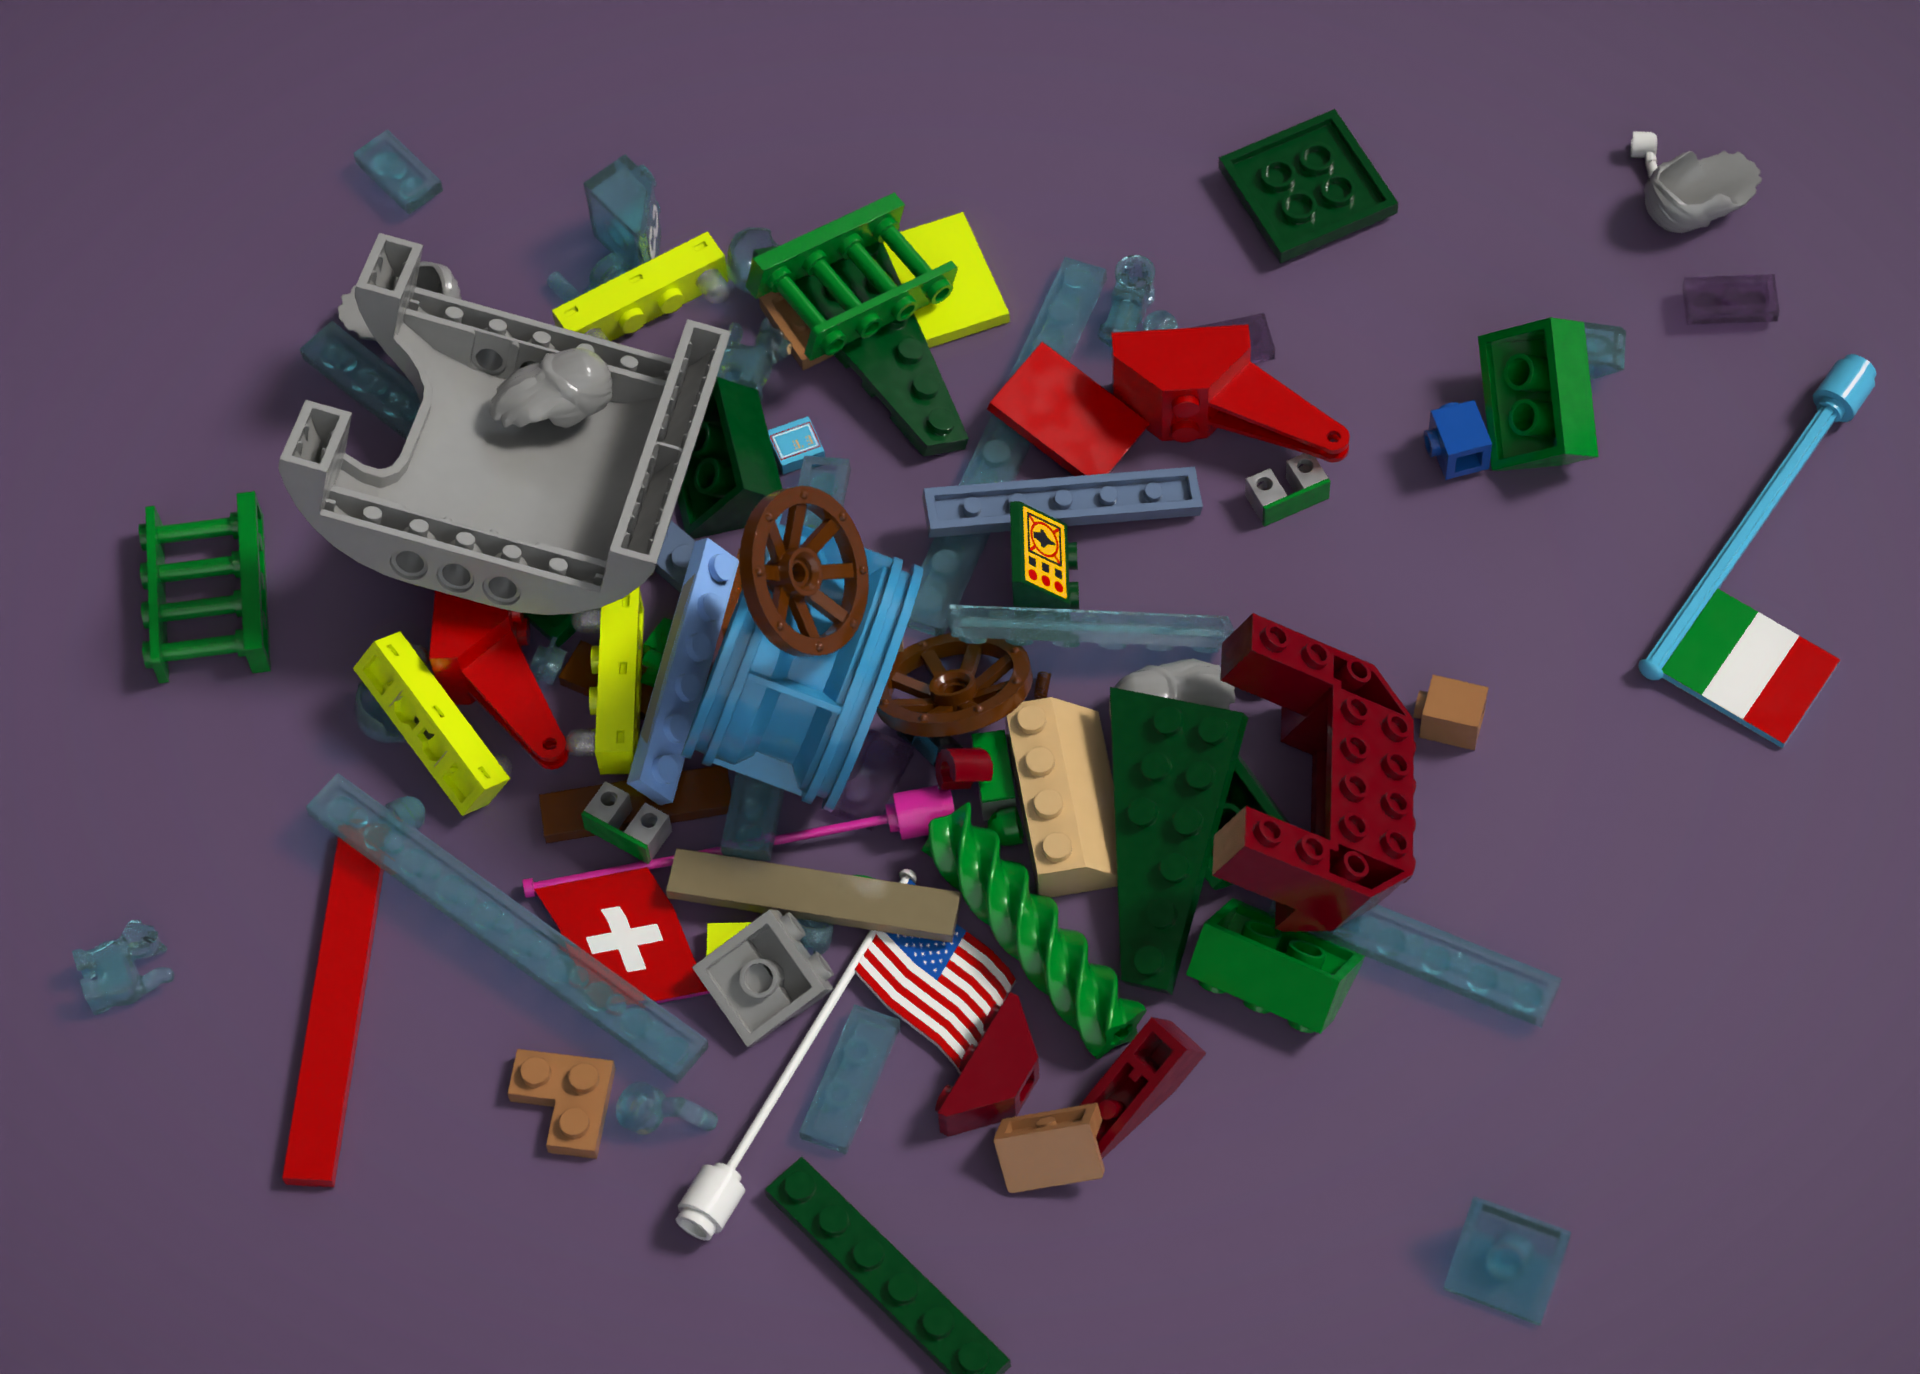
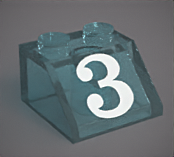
[583,154,662,270]

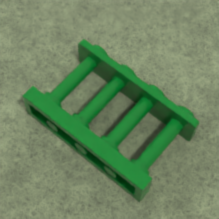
[745,192,958,361]
[139,491,271,684]

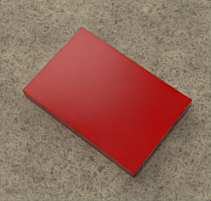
[987,341,1150,476]

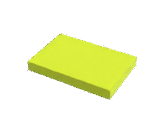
[884,212,1010,348]

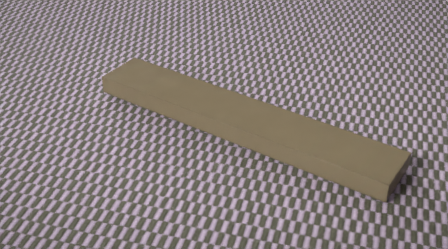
[666,848,961,943]

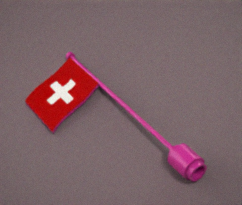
[523,785,955,1014]

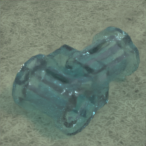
[1098,255,1155,347]

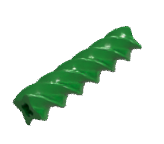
[921,802,1147,1059]

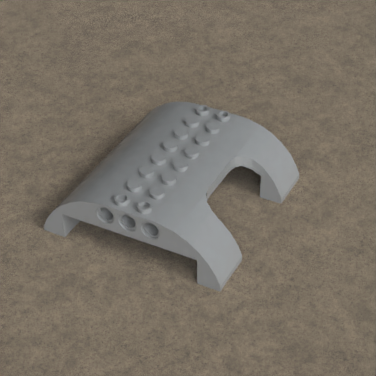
[278,233,731,615]

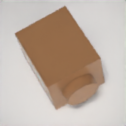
[1413,675,1489,751]

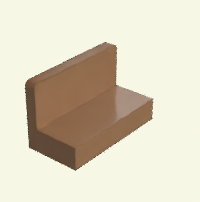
[993,1103,1105,1193]

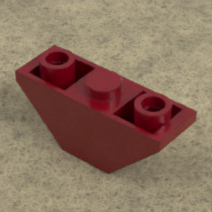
[935,992,1040,1137]

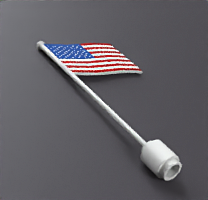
[676,869,1016,1241]

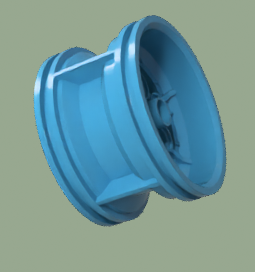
[681,514,923,812]

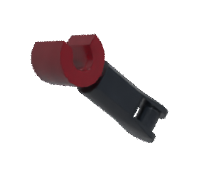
[896,712,993,790]

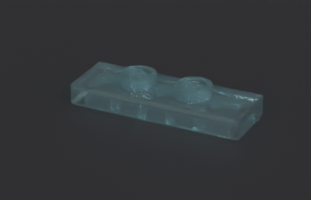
[799,1004,901,1154]

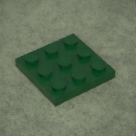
[1219,109,1398,263]

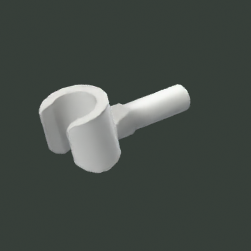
[1630,131,1657,178]

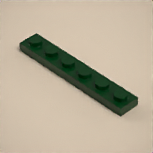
[765,1156,1011,1374]

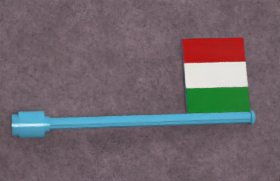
[1638,354,1877,748]

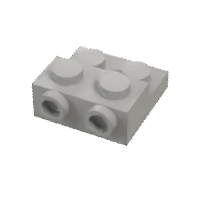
[692,909,834,1047]

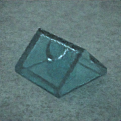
[1443,1196,1572,1326]

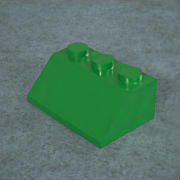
[1478,317,1599,471]
[1186,898,1366,1034]

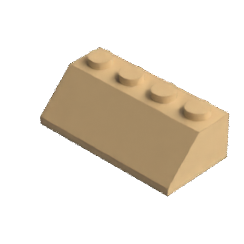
[1005,697,1118,898]

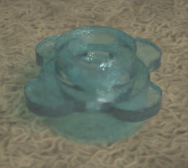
[530,636,567,686]

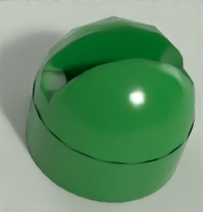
[988,806,1024,846]

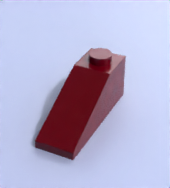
[1079,1017,1206,1159]

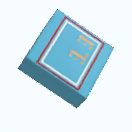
[768,416,826,475]

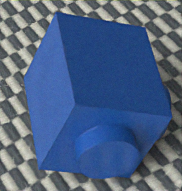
[1423,400,1492,480]

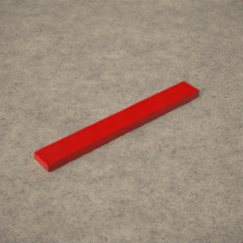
[282,825,390,1187]

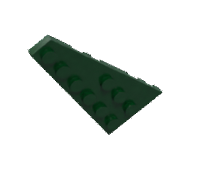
[751,242,969,457]
[1110,687,1249,995]

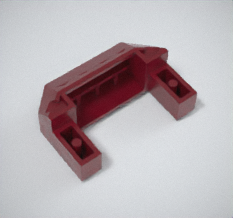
[1212,613,1416,932]

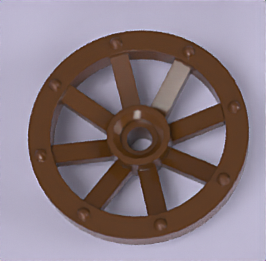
[739,486,869,657]
[876,631,1033,737]

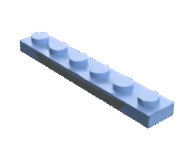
[627,538,739,805]

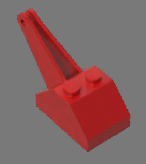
[1111,324,1350,463]
[429,591,569,770]

